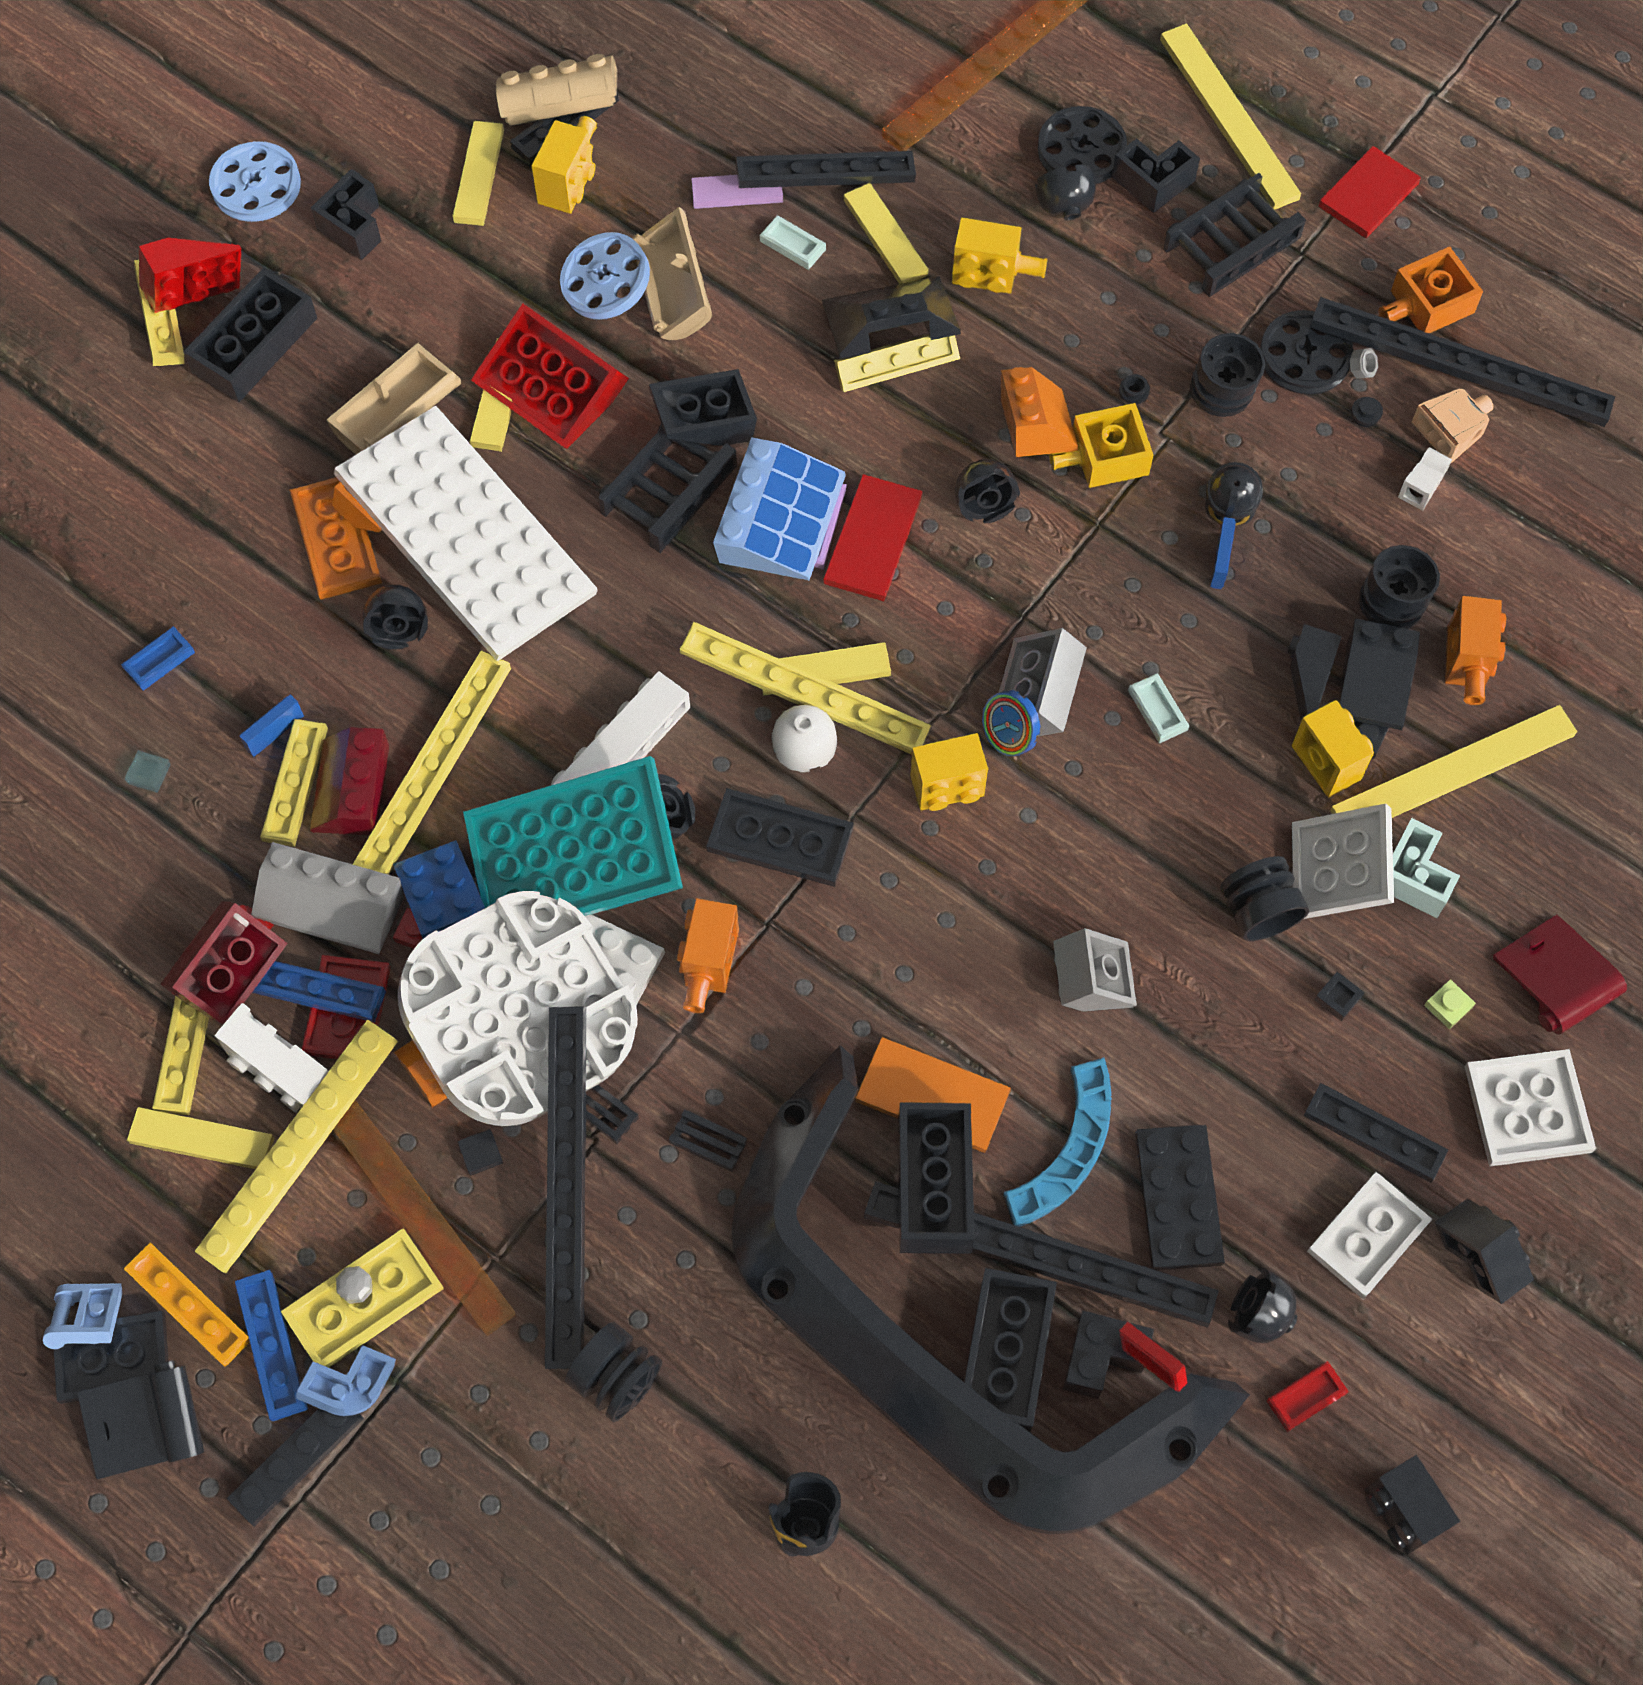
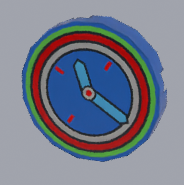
[982,690,1041,756]

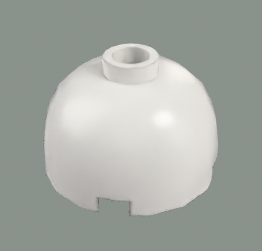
[772,705,837,772]

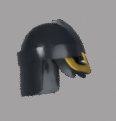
[1205,462,1263,526]
[769,1472,841,1557]

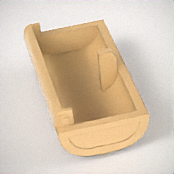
[496,54,617,126]
[632,207,712,340]
[327,343,461,455]

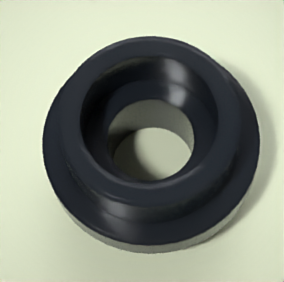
[1119,374,1150,405]

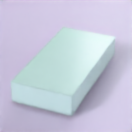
[760,215,826,270]
[1128,673,1189,743]

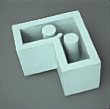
[1393,818,1460,918]

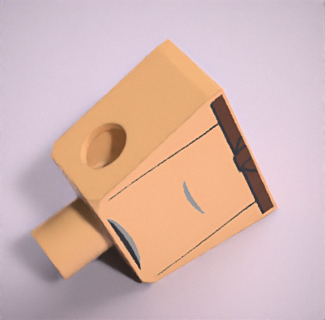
[1412,389,1493,463]

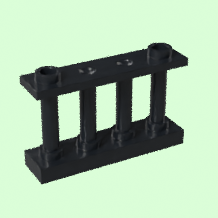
[1163,173,1306,297]
[599,424,737,553]

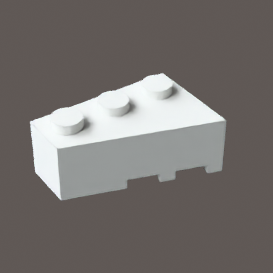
[215,1003,329,1112]

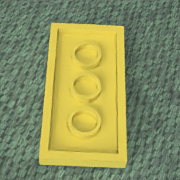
[281,1228,444,1368]

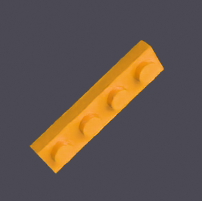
[124,1243,250,1367]

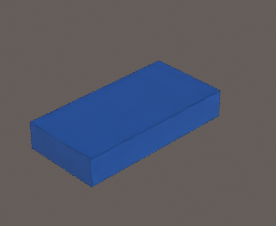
[1210,517,1236,589]
[121,626,195,691]
[240,694,304,757]

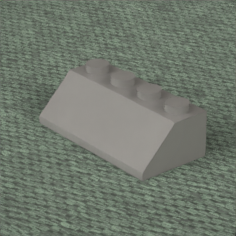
[251,842,404,954]

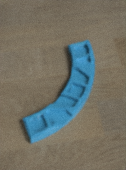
[1003,1058,1111,1227]

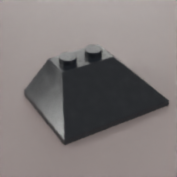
[822,276,961,359]

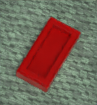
[1119,1322,1187,1392]
[1267,1361,1349,1432]

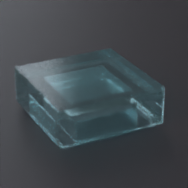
[125,750,171,793]

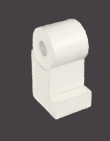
[1398,447,1452,511]

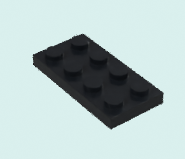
[706,788,854,887]
[1135,1125,1225,1270]

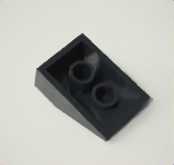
[649,369,757,446]
[1339,618,1420,730]

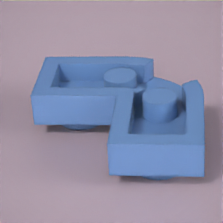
[296,1345,396,1416]

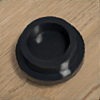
[1351,397,1383,427]

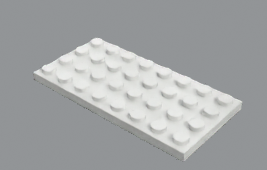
[334,406,598,661]

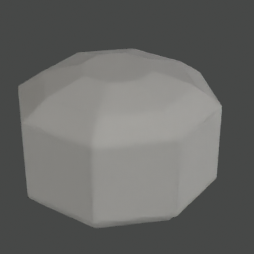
[1350,348,1378,379]
[336,1266,372,1304]

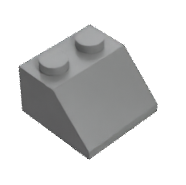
[1053,928,1137,1011]

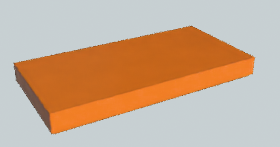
[290,477,382,600]
[856,1037,1011,1153]

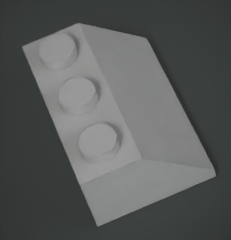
[999,628,1087,736]

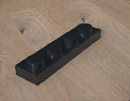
[510,92,619,166]
[1303,1083,1449,1183]
[227,1408,364,1527]

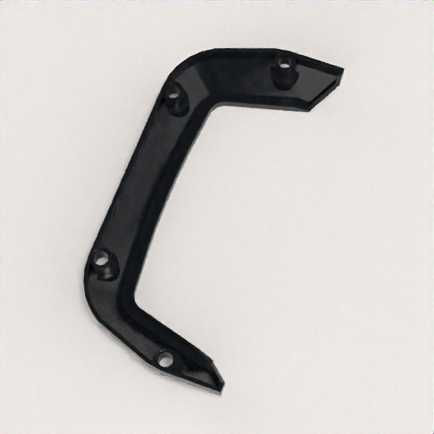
[732,1045,1250,1534]

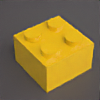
[1292,700,1374,798]
[910,733,988,811]

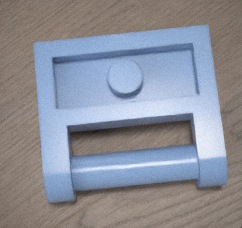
[43,1283,122,1349]

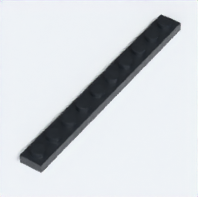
[1310,297,1616,427]
[545,1006,587,1369]
[864,1181,1219,1328]

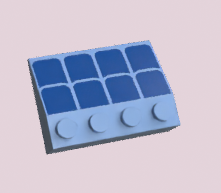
[713,437,846,580]

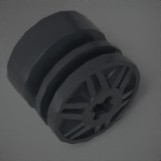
[1190,333,1265,417]
[1359,545,1440,629]
[1220,856,1310,941]
[565,1322,663,1423]

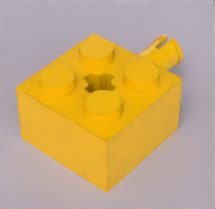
[532,116,597,214]
[952,217,1048,294]
[1049,403,1153,488]

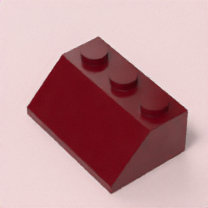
[310,727,389,835]
[160,901,288,1026]

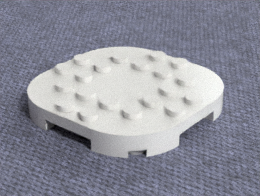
[398,891,637,1126]

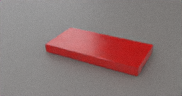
[824,474,923,601]

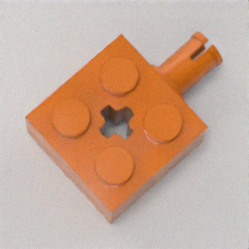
[1378,246,1483,333]
[1445,596,1506,705]
[677,898,739,1013]

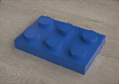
[393,840,485,939]

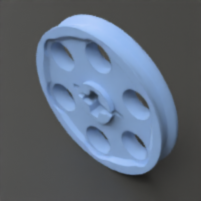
[209,141,301,222]
[560,232,650,320]

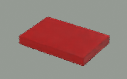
[1318,146,1421,239]
[302,955,391,1059]

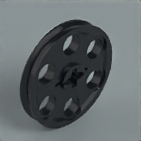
[1038,106,1127,184]
[1260,310,1354,394]

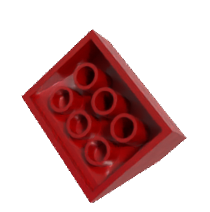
[471,303,629,449]

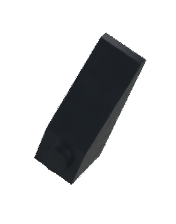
[1288,624,1342,721]

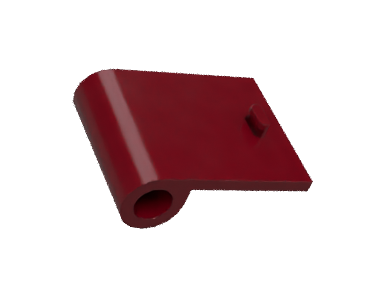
[1493,914,1627,1035]

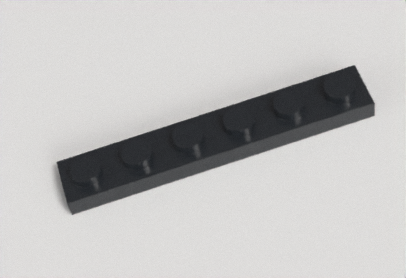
[736,151,916,188]

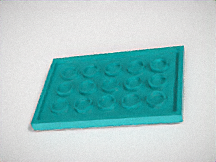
[463,756,683,916]

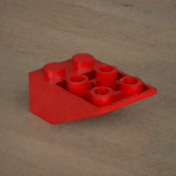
[139,238,241,313]

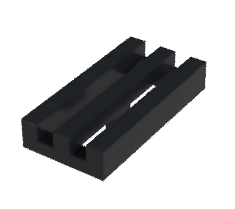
[586,1085,639,1144]
[669,1109,748,1172]

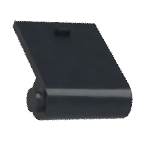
[77,1359,204,1479]

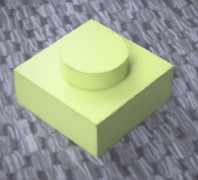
[1424,979,1476,1030]

